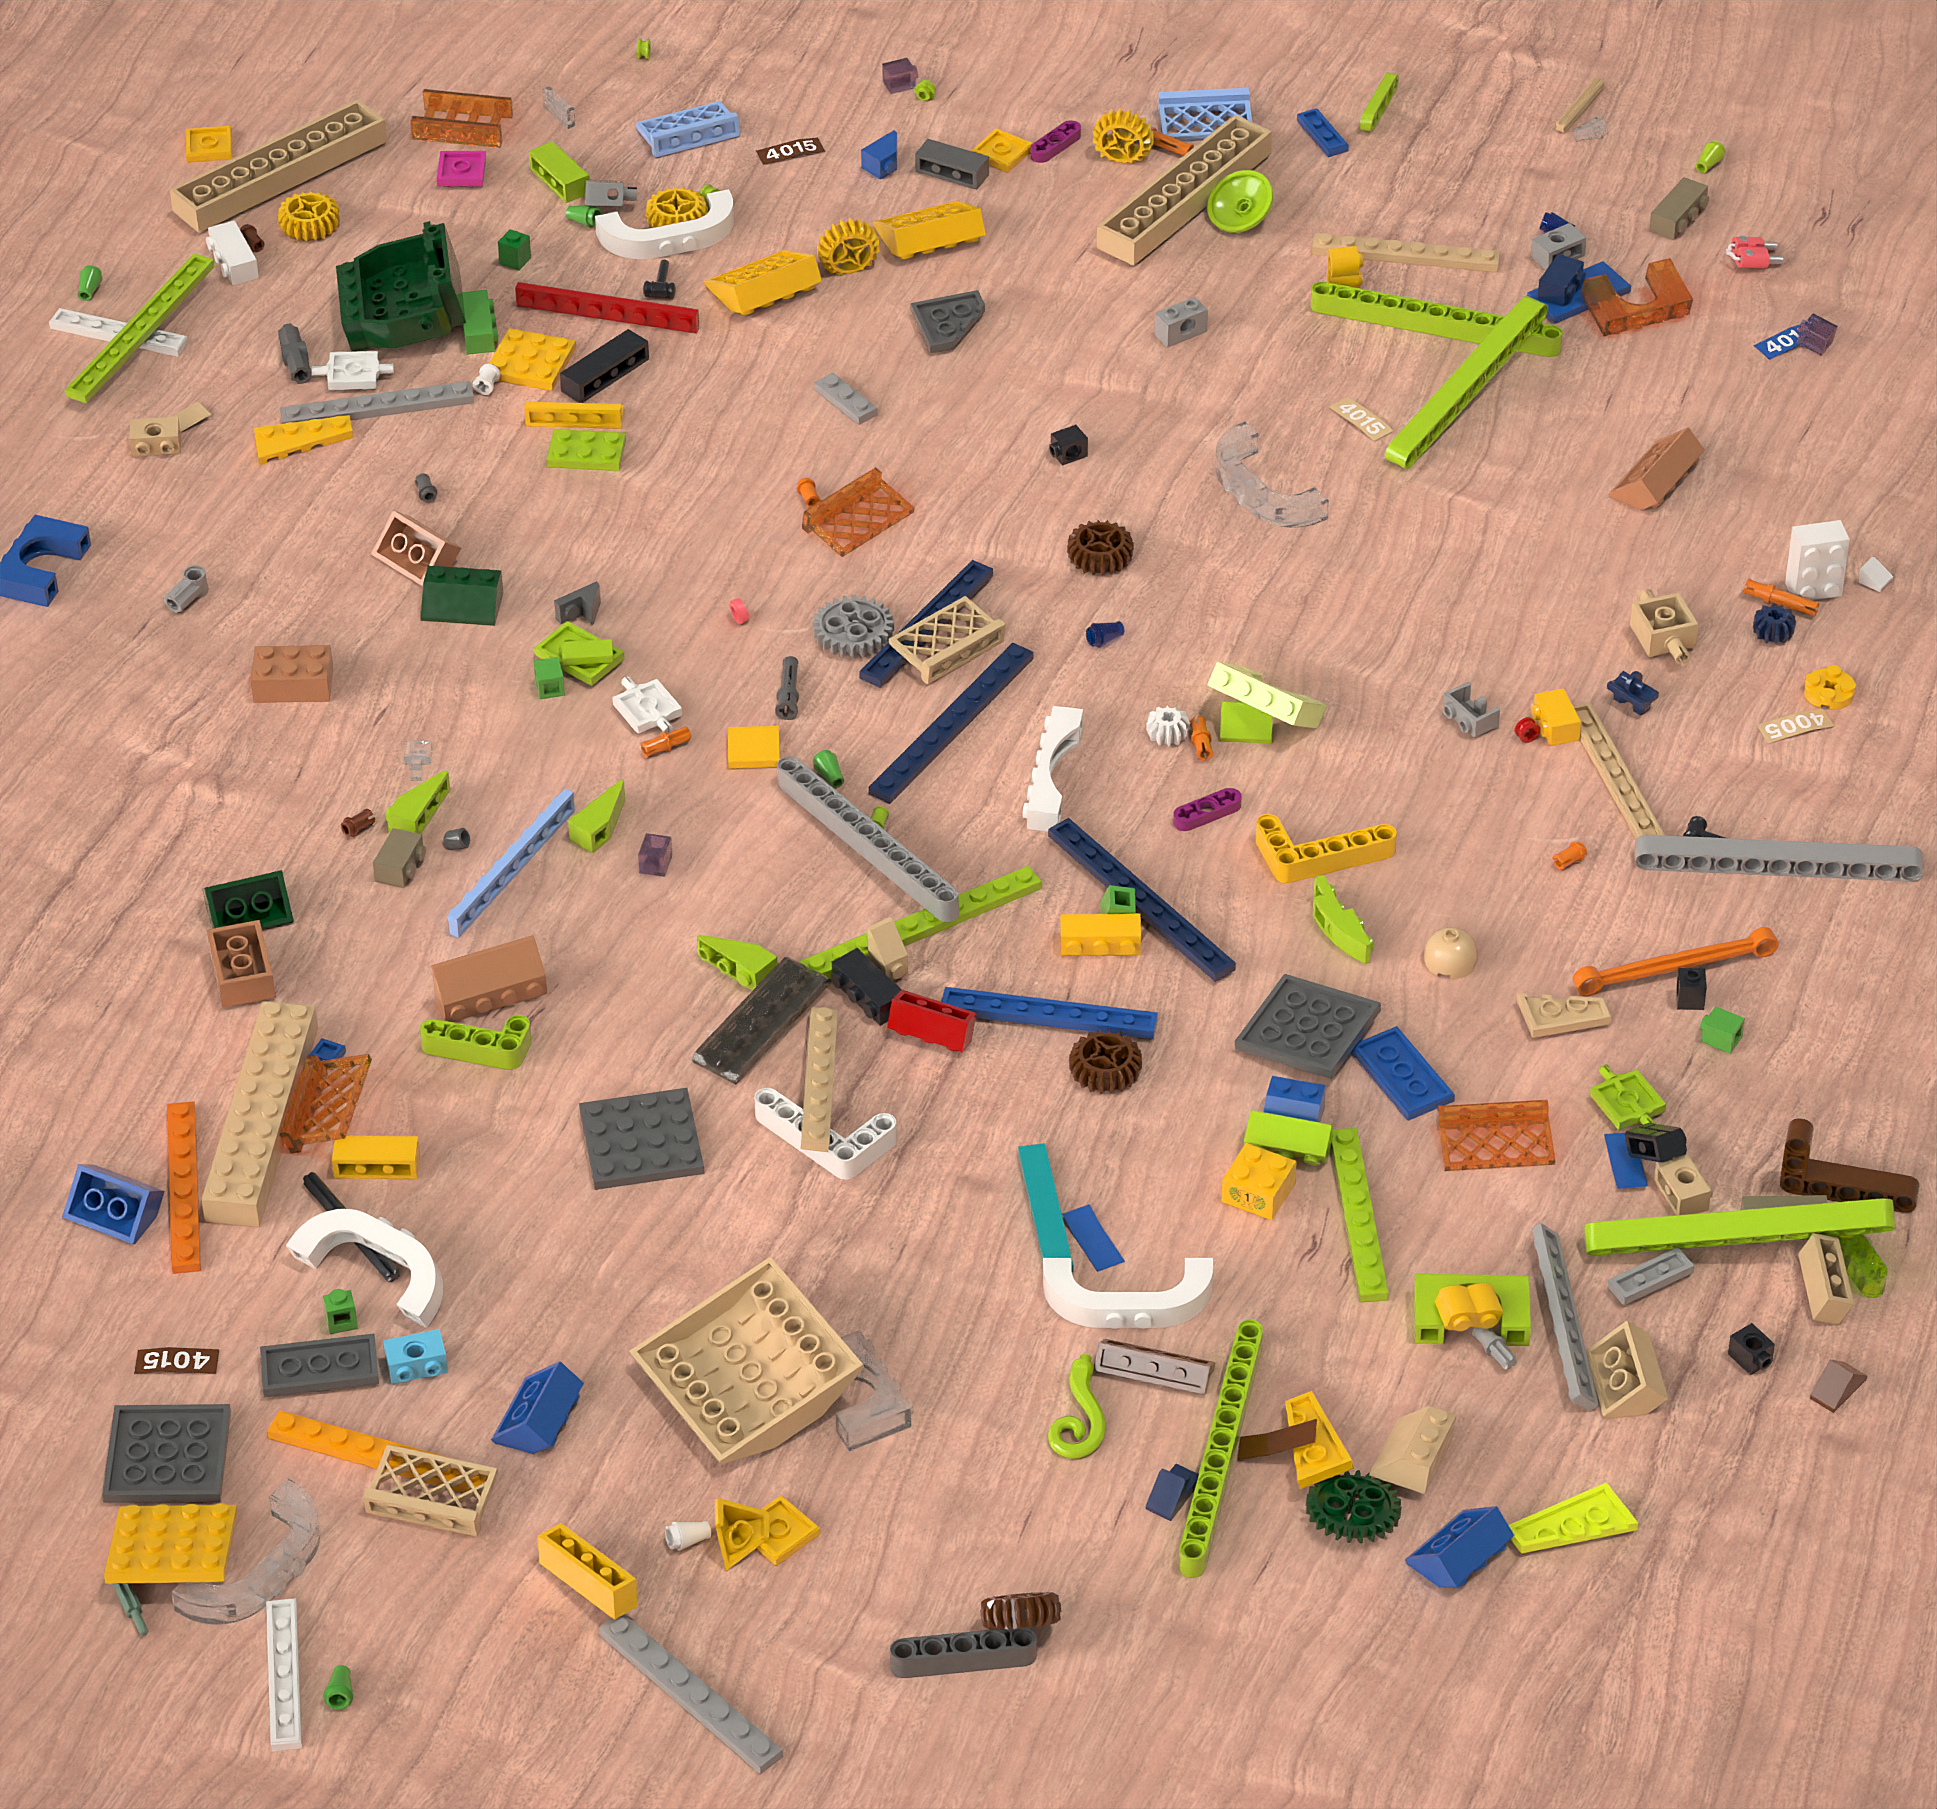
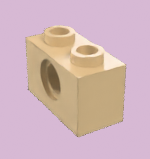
[129,416,181,457]
[1654,1153,1713,1215]

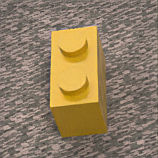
[1531,688,1581,746]

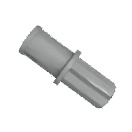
[1472,1328,1517,1369]

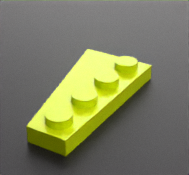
[1509,1482,1638,1554]

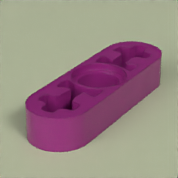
[1031,120,1081,163]
[1173,788,1242,831]

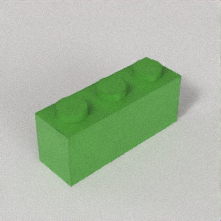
[462,290,499,355]

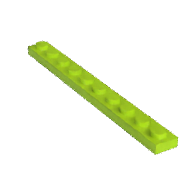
[65,253,215,403]
[799,865,1042,985]

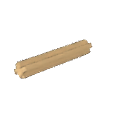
[1555,77,1604,133]

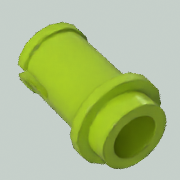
[870,806,889,830]

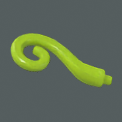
[1048,1354,1106,1459]

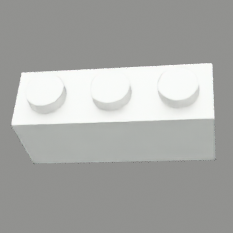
[206,221,259,285]

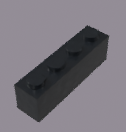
[560,329,649,403]

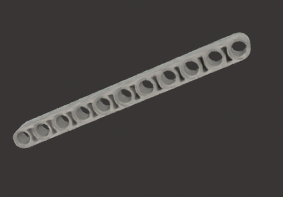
[777,756,959,922]
[1635,835,1924,882]

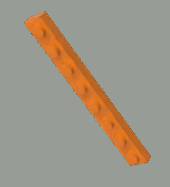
[167,1101,201,1274]

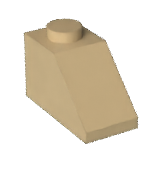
[867,917,908,981]

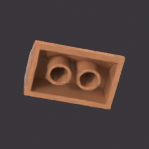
[371,510,461,586]

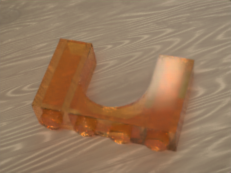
[1581,258,1693,336]

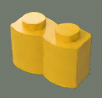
[1327,246,1364,288]
[1435,1283,1503,1331]

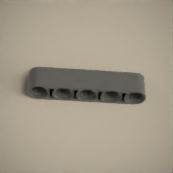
[890,1628,1037,1678]

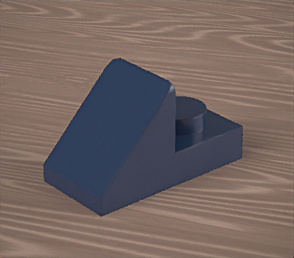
[1146,1463,1199,1521]

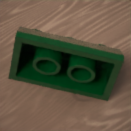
[421,565,504,626]
[202,870,294,929]

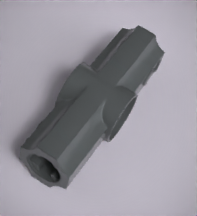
[278,323,312,384]

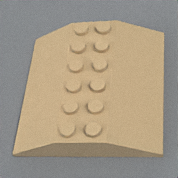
[629,1256,864,1465]

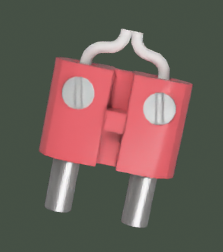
[1725,236,1783,268]

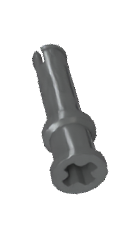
[775,656,799,720]

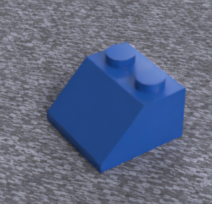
[1263,1076,1326,1123]

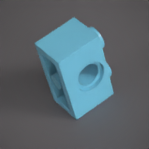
[383,1329,448,1384]

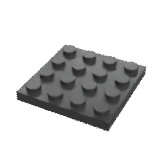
[1234,974,1381,1079]
[579,1088,704,1190]
[102,1404,231,1503]

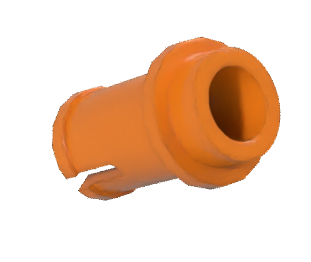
[796,478,821,508]
[1552,841,1587,870]

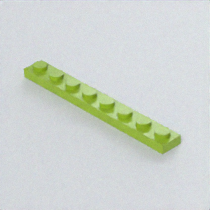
[1331,1128,1389,1302]

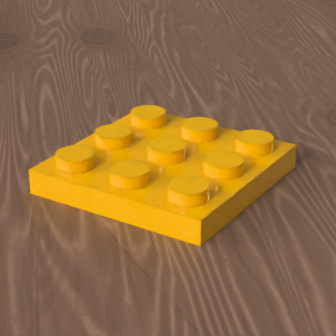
[489,328,576,391]

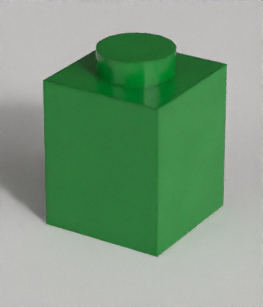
[498,229,531,271]

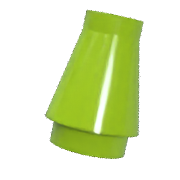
[1695,141,1725,173]

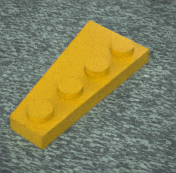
[254,415,353,466]
[1285,1391,1354,1489]

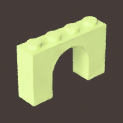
[1208,662,1327,728]

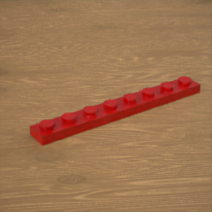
[515,282,700,334]

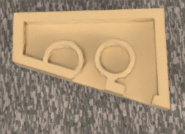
[1517,993,1611,1038]

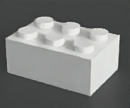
[1785,520,1850,600]

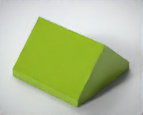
[1220,702,1273,744]

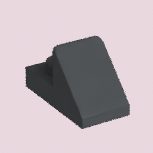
[554,581,601,625]

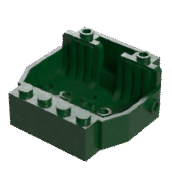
[336,221,466,352]

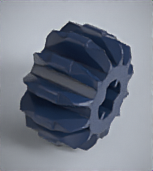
[1753,603,1796,645]

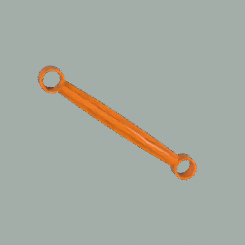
[1573,927,1779,997]

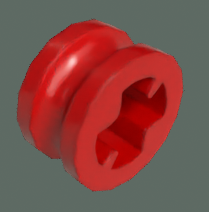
[1514,717,1541,743]

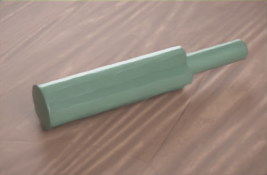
[112,1583,149,1636]

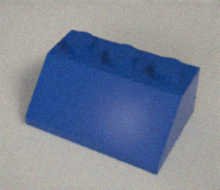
[62,1164,165,1244]
[491,1361,584,1454]
[1405,1506,1515,1588]

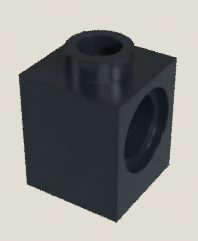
[1049,424,1088,466]
[1676,968,1707,1010]
[1728,1323,1775,1375]

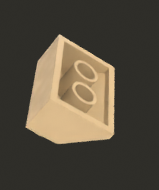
[1586,1321,1669,1419]
[1370,1406,1456,1494]

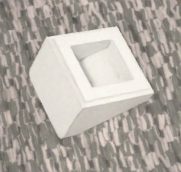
[1858,557,1893,592]

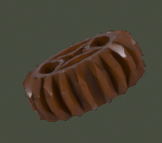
[1067,520,1134,576]
[1069,1029,1142,1094]
[980,1592,1062,1630]

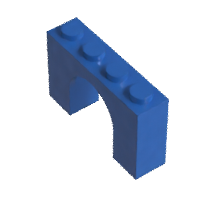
[0,514,91,607]

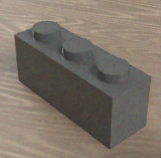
[915,139,989,190]

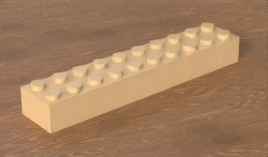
[170,99,387,233]
[1097,115,1272,265]
[201,1001,318,1227]

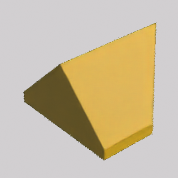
[715,1498,769,1571]

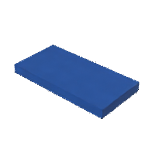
[1527,261,1631,324]
[1351,1026,1455,1121]

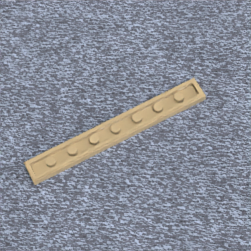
[1573,702,1665,839]

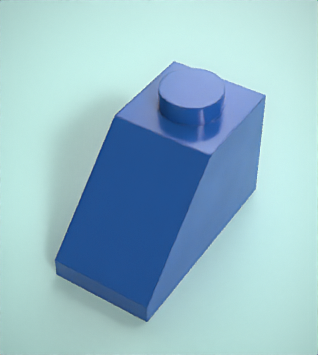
[861,130,897,180]

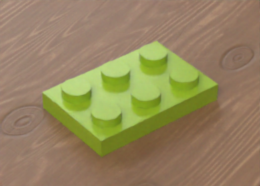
[547,429,626,471]
[534,621,625,686]

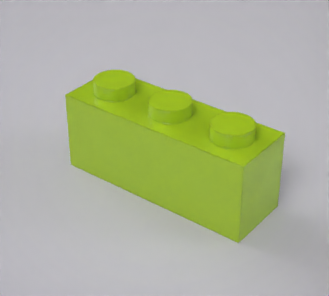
[529,141,590,203]
[1244,1110,1334,1165]

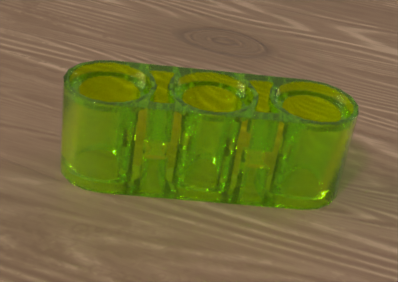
[1836,1234,1888,1298]

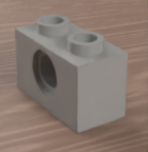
[1531,223,1586,270]
[1155,297,1208,348]

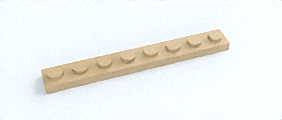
[1312,233,1500,273]
[800,1007,838,1153]

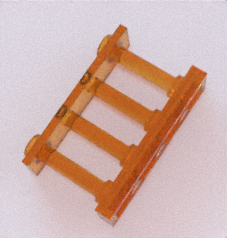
[410,89,513,148]

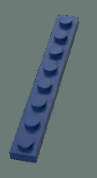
[941,987,1158,1039]

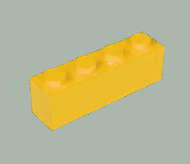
[538,1523,638,1620]

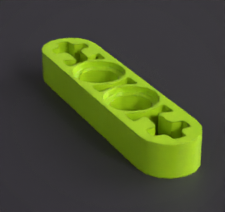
[1360,72,1399,132]

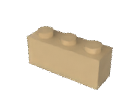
[1798,1233,1854,1325]

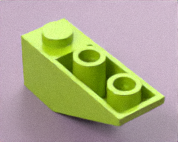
[568,779,625,853]
[697,935,778,993]

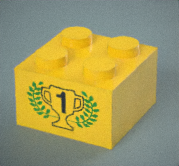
[1222,1143,1297,1220]

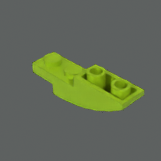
[1313,875,1374,964]

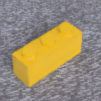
[1060,914,1141,956]
[332,1135,420,1179]

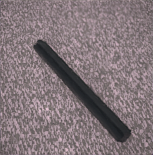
[303,1172,400,1282]

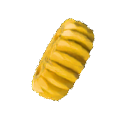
[1092,107,1154,164]
[645,186,708,228]
[278,191,340,242]
[817,217,880,276]

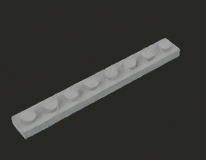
[280,381,474,424]
[1532,1223,1599,1412]
[599,1614,783,1774]

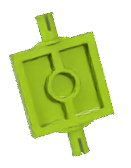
[1590,1064,1666,1130]

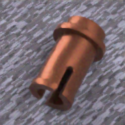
[240,224,265,252]
[341,809,375,837]

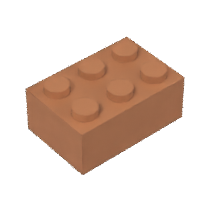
[251,645,333,703]
[207,920,276,1007]

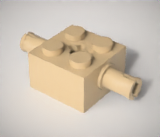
[1630,589,1698,665]

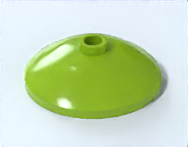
[1207,170,1274,233]

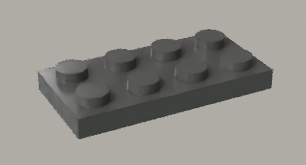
[260,1334,379,1397]

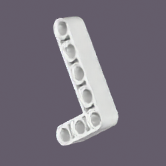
[754,1088,897,1180]

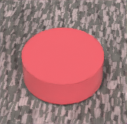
[729,598,749,624]

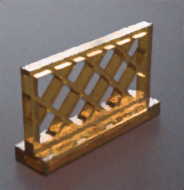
[802,467,915,557]
[279,1054,372,1154]
[1436,1100,1556,1171]

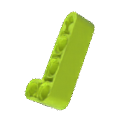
[420,1015,532,1070]

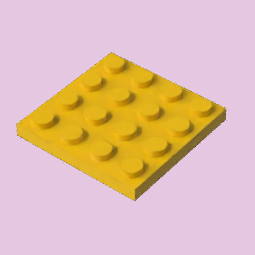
[104,1503,238,1584]

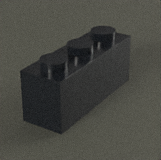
[831,948,901,1026]

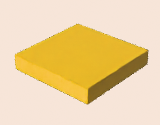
[186,126,232,163]
[971,128,1033,173]
[728,726,780,769]
[756,1495,820,1566]

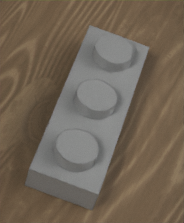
[814,373,878,425]
[1608,1247,1694,1305]

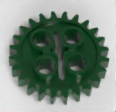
[1306,1470,1402,1544]

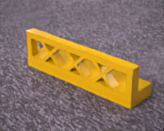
[524,402,624,429]

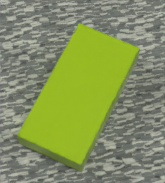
[562,639,613,665]

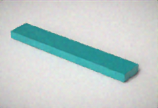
[1018,1143,1074,1272]

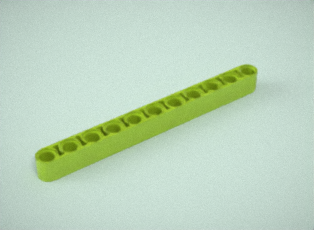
[1311,282,1563,357]
[1385,296,1548,469]
[1584,1199,1896,1256]
[1179,1319,1263,1578]

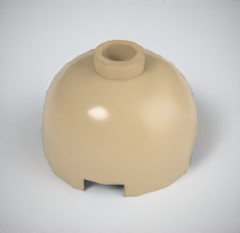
[1424,927,1477,979]

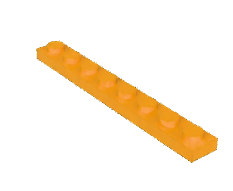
[267,1410,488,1496]

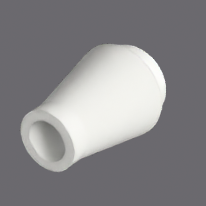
[665,1521,711,1551]

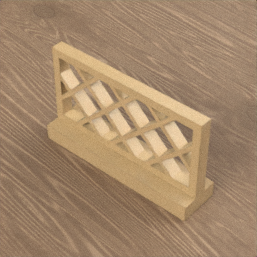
[889,596,1006,685]
[363,1444,498,1537]

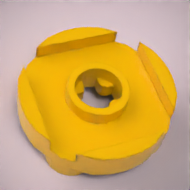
[1804,665,1856,710]

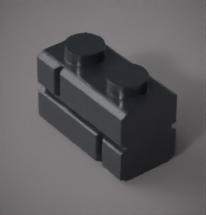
[1624,1123,1687,1163]

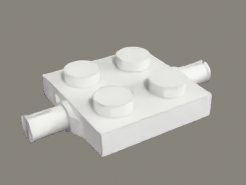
[312,351,394,390]
[613,676,682,734]

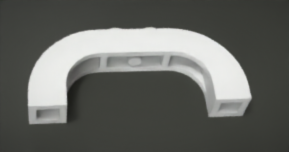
[595,189,734,260]
[286,1209,443,1328]
[1043,1258,1213,1329]

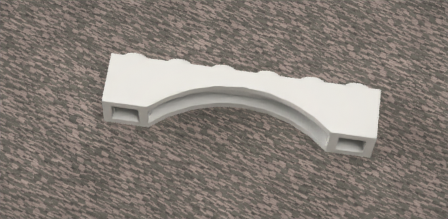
[1023,706,1083,832]

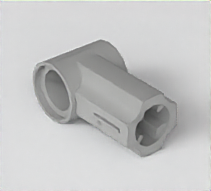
[164,565,208,613]

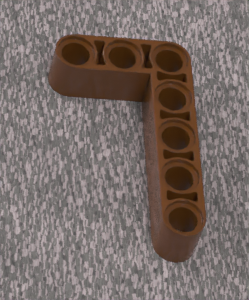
[1780,1118,1920,1213]

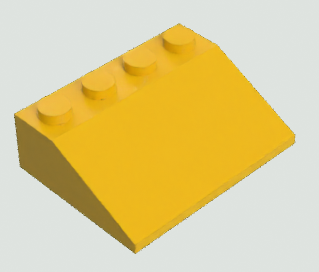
[873,200,986,259]
[704,250,822,315]

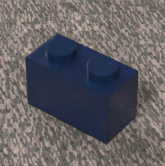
[1538,254,1586,306]

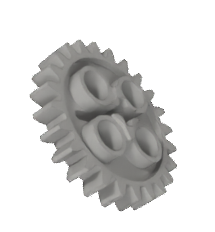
[812,595,894,658]

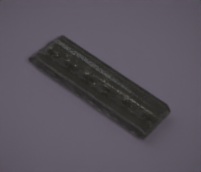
[692,957,832,1085]

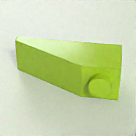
[385,770,450,834]

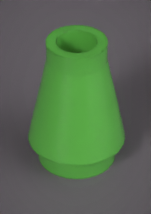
[566,205,602,228]
[78,265,103,301]
[813,750,845,788]
[323,1665,354,1710]

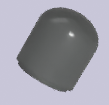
[443,828,470,850]

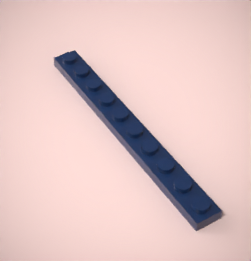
[869,642,1034,804]
[1048,818,1236,982]

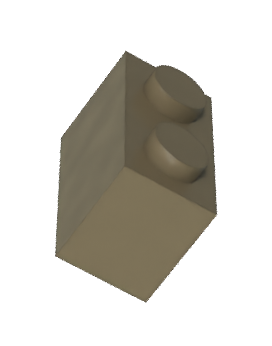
[373,828,426,888]

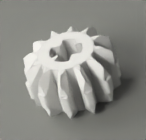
[1146,705,1190,747]

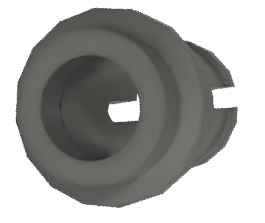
[415,473,438,503]

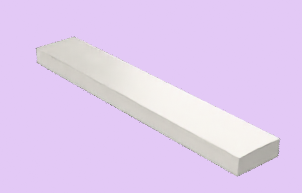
[49,308,188,357]
[266,1598,302,1751]

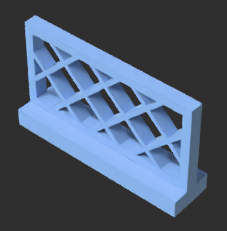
[1158,88,1252,142]
[636,101,740,158]

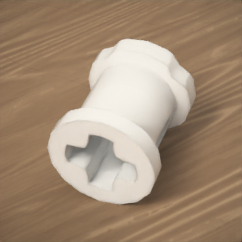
[472,364,501,395]

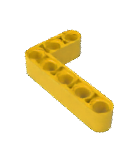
[1256,814,1397,883]

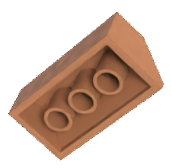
[1608,427,1705,510]
[431,935,547,1022]

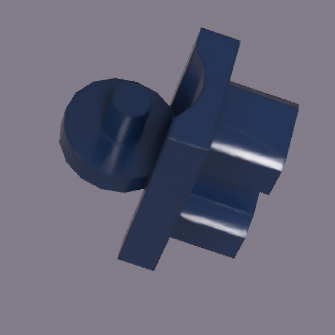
[1607,671,1659,715]

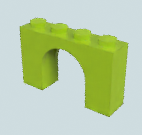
[1413,1273,1531,1346]

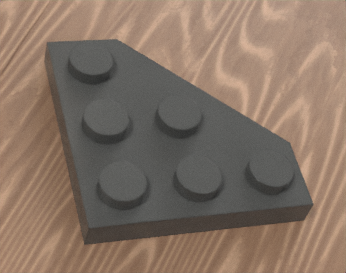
[910,290,985,353]

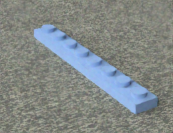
[448,789,575,938]

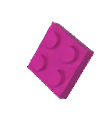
[437,151,486,187]

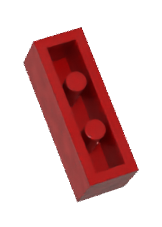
[887,989,977,1052]

